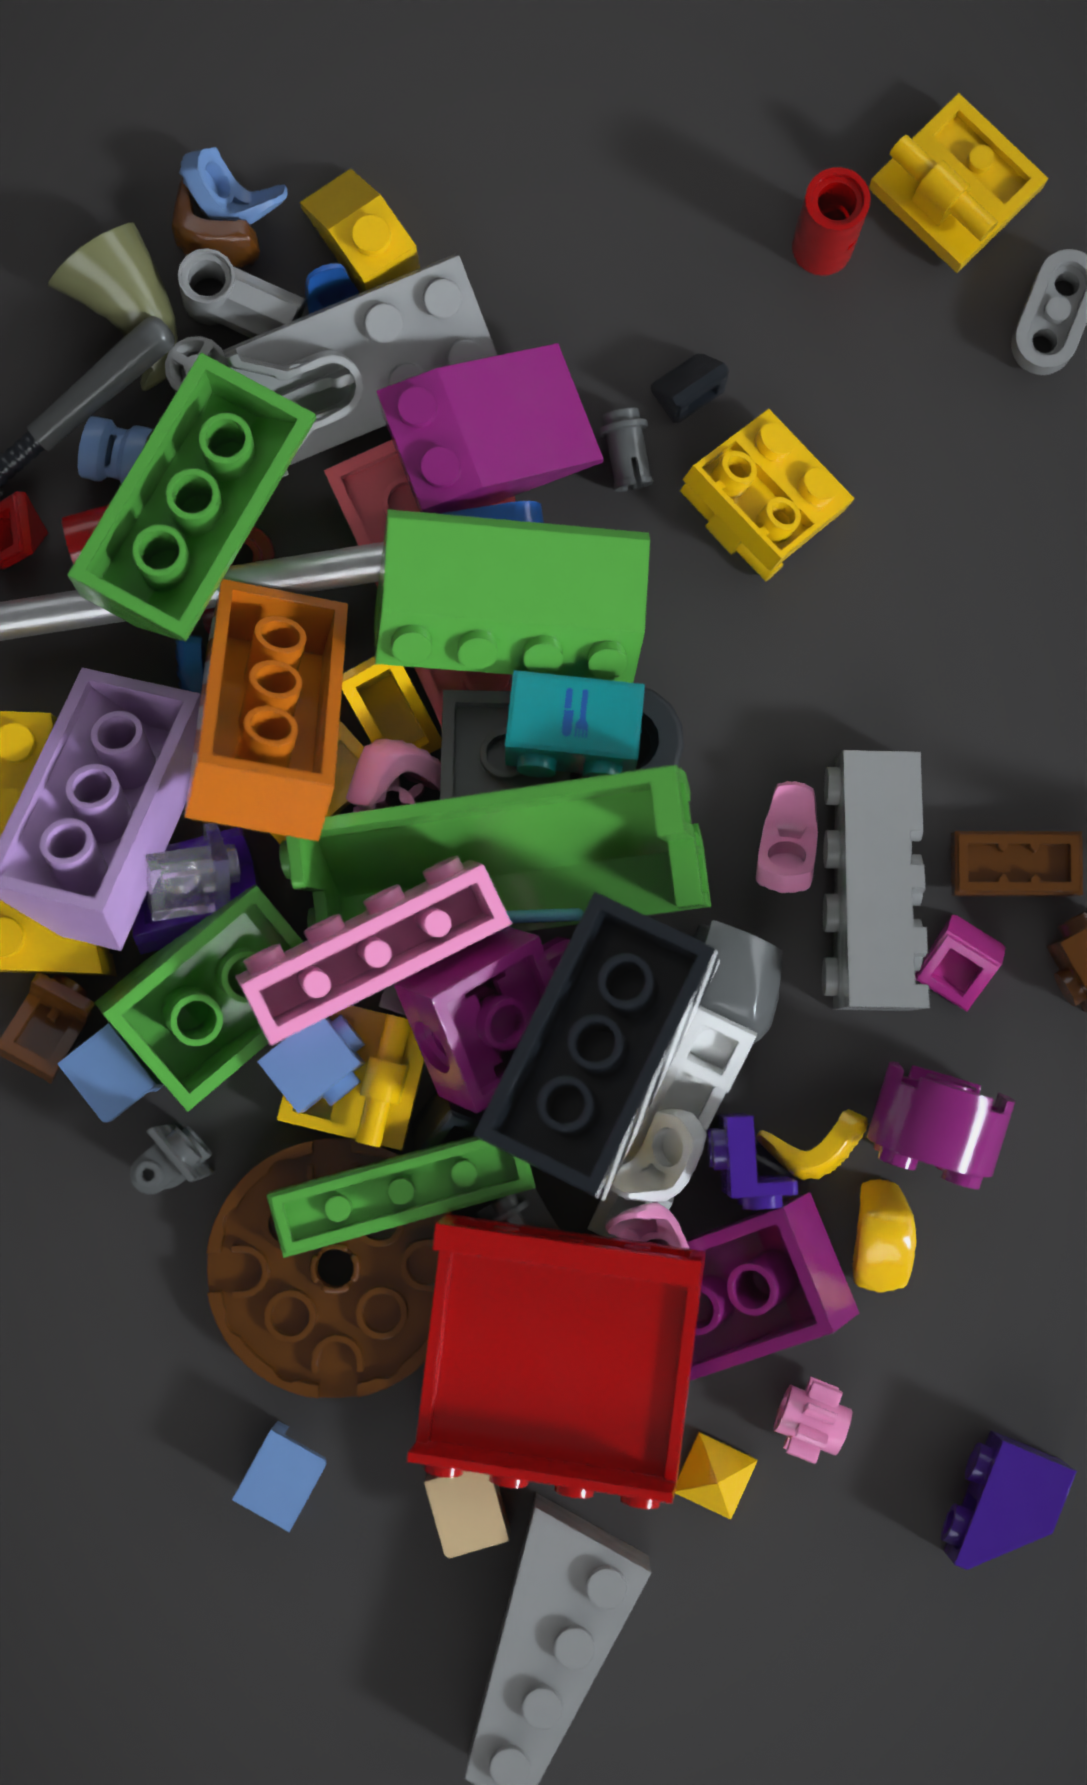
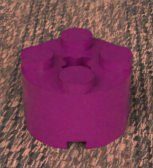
[866,1061,1016,1189]

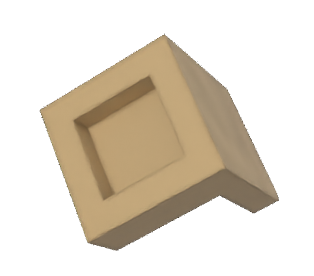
[424,1471,511,1558]

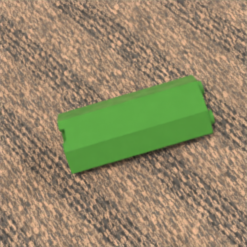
[280,765,711,932]

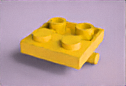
[868,93,1048,273]
[680,409,855,582]
[277,1005,425,1151]

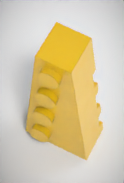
[0,711,117,976]

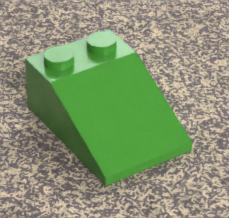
[94,884,303,1112]

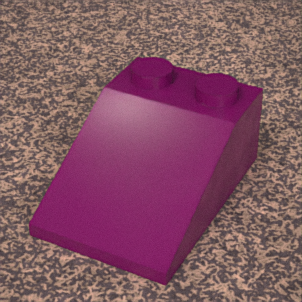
[376,343,603,514]
[686,1192,859,1381]

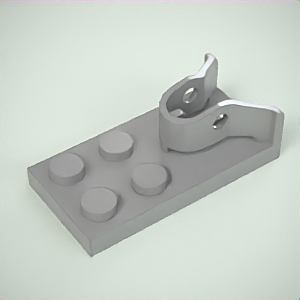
[223,253,497,477]

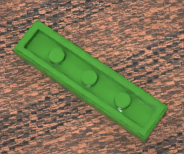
[266,1135,536,1258]

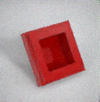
[0,492,48,570]

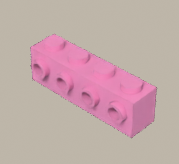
[235,855,512,1045]

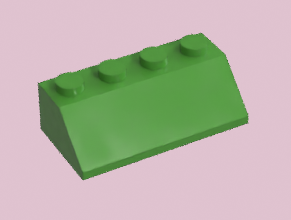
[68,352,317,642]
[374,509,650,683]

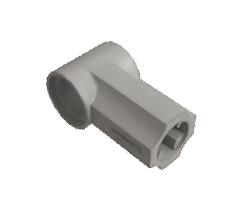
[178,248,306,338]

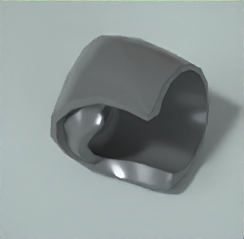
[694,920,783,1044]

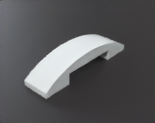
[588,1005,757,1238]

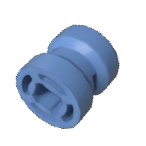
[78,415,154,484]

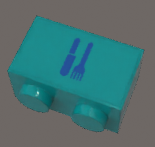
[505,670,645,779]

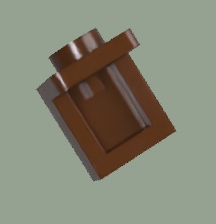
[1046,910,1087,1012]
[0,972,94,1084]

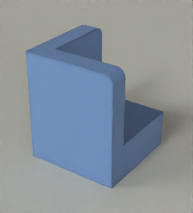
[57,1023,164,1122]
[232,1421,327,1532]

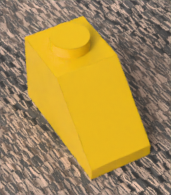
[300,168,420,293]

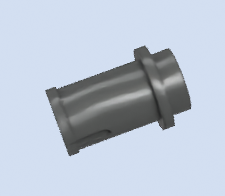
[598,408,654,492]

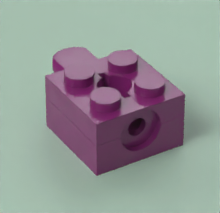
[394,926,571,1113]

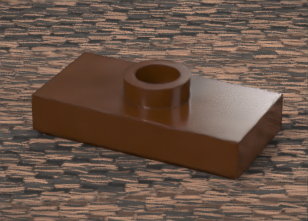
[951,831,1083,897]

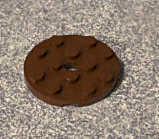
[206,1138,454,1399]

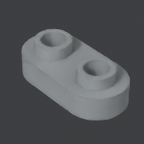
[1011,249,1087,375]

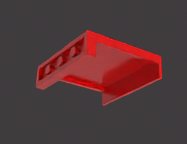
[407,1214,706,1509]

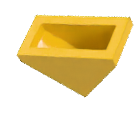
[342,656,442,754]

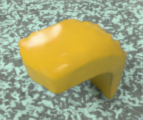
[756,1109,869,1180]
[852,1179,916,1293]

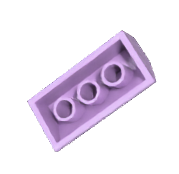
[0,668,201,951]

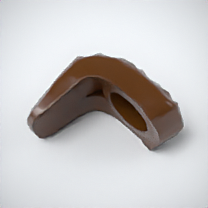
[172,178,260,268]

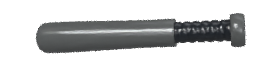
[0,316,175,498]

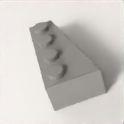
[822,750,929,1011]
[465,1493,652,1785]

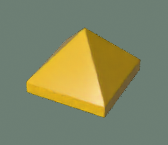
[675,1431,758,1520]

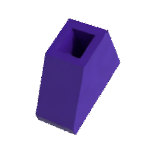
[941,1430,1077,1570]

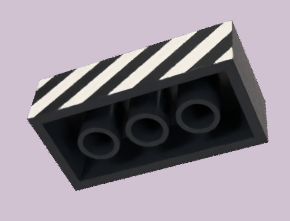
[474,892,720,1201]

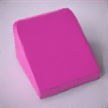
[915,914,1006,1012]

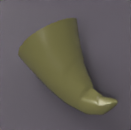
[48,223,177,391]

